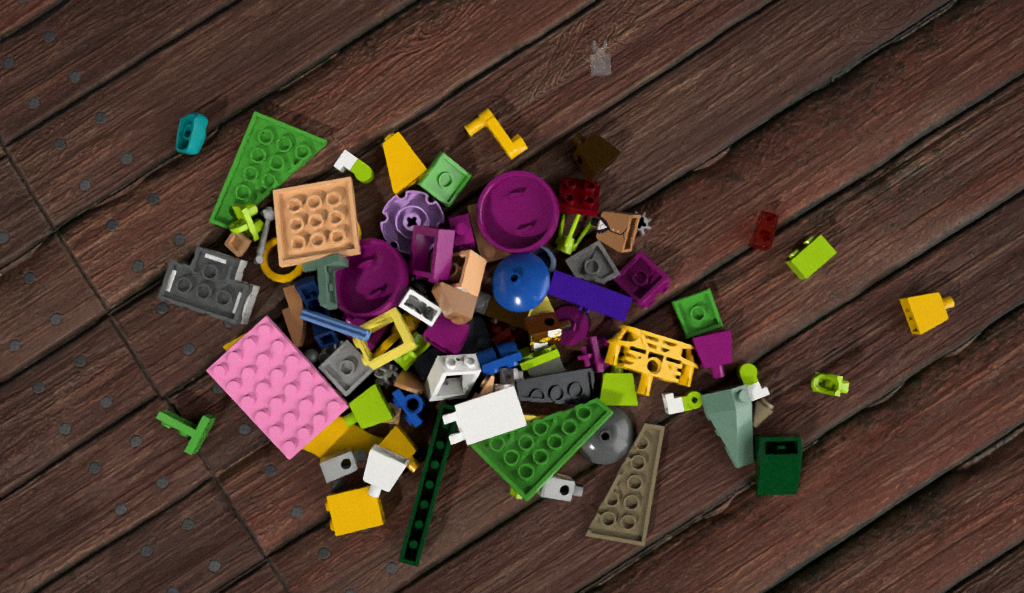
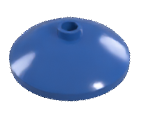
[491,252,550,312]

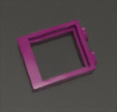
[409,225,455,283]

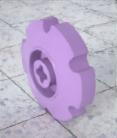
[380,190,445,255]

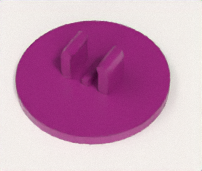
[555,306,589,346]

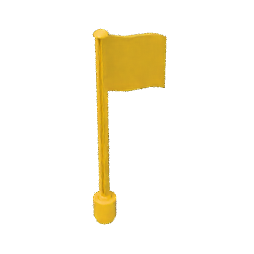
[303,312,421,465]

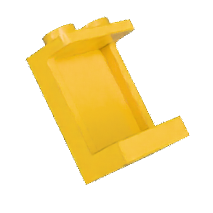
[325,484,386,536]

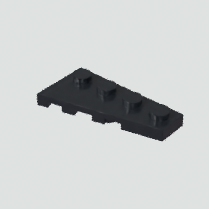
[413,313,496,382]
[514,367,597,405]

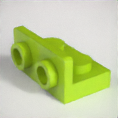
[518,344,560,372]

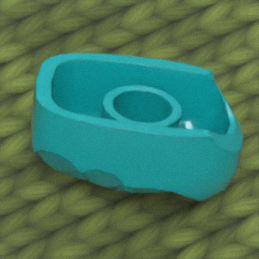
[176,112,209,155]

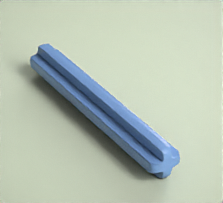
[300,309,371,341]

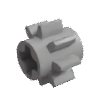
[634,211,652,236]
[374,362,399,388]

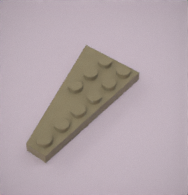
[585,422,665,546]

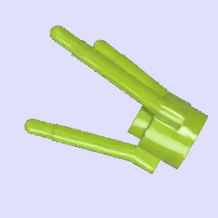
[555,214,592,255]

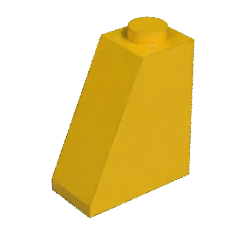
[382,131,427,196]

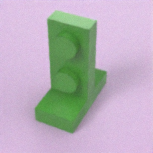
[156,409,216,455]

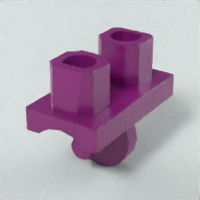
[577,336,612,373]

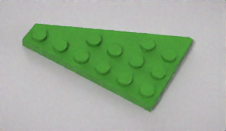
[209,111,328,230]
[470,398,613,502]

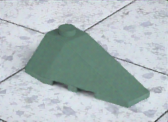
[700,384,754,468]

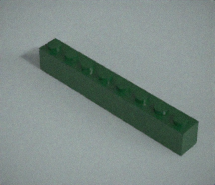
[398,401,457,567]

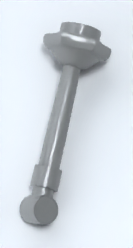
[253,207,275,264]

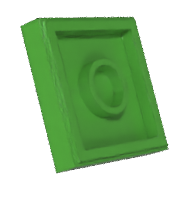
[417,151,472,208]
[671,288,723,339]

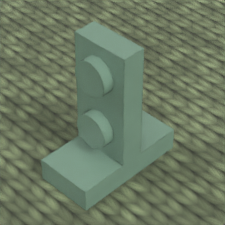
[302,253,349,311]

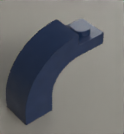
[294,275,340,349]

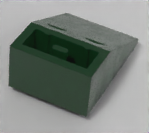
[754,434,802,495]

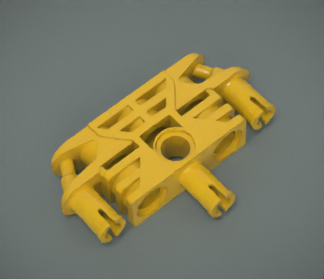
[604,325,698,396]

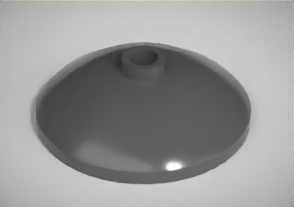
[578,406,634,465]

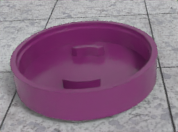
[477,171,560,253]
[335,238,409,321]

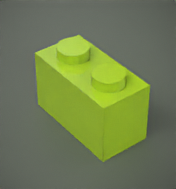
[785,234,837,280]

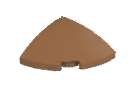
[394,369,428,397]

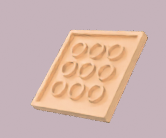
[273,177,361,268]

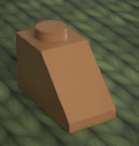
[432,282,478,325]

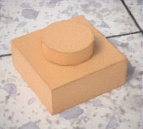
[224,232,252,257]

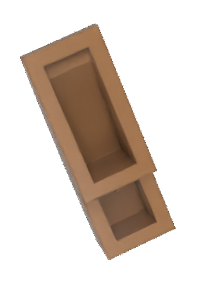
[282,284,308,348]

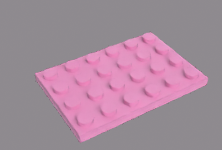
[206,316,349,460]

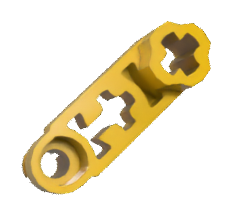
[464,108,528,160]

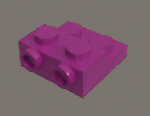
[612,251,671,309]

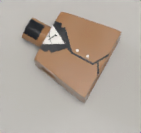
[591,211,641,253]

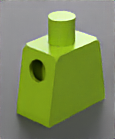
[598,360,638,406]
[343,384,395,429]

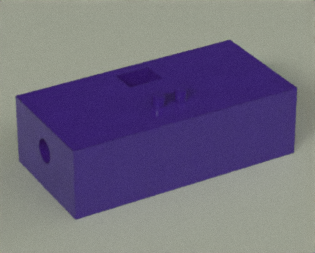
[547,270,633,321]

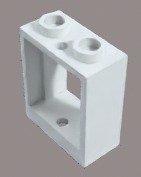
[424,354,482,401]

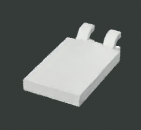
[442,385,527,445]

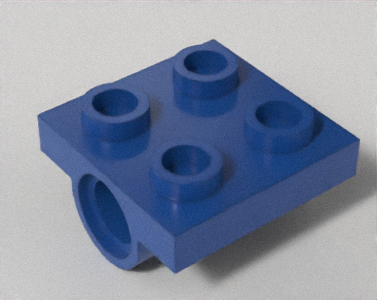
[475,339,523,375]
[392,388,426,428]

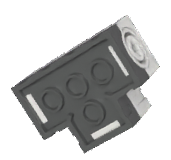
[157,246,260,325]

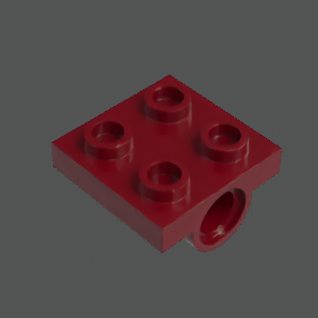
[558,177,600,216]

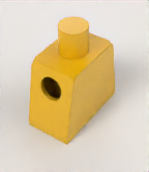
[899,292,955,334]
[379,425,421,473]

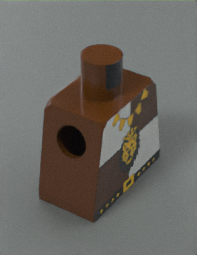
[524,312,572,353]

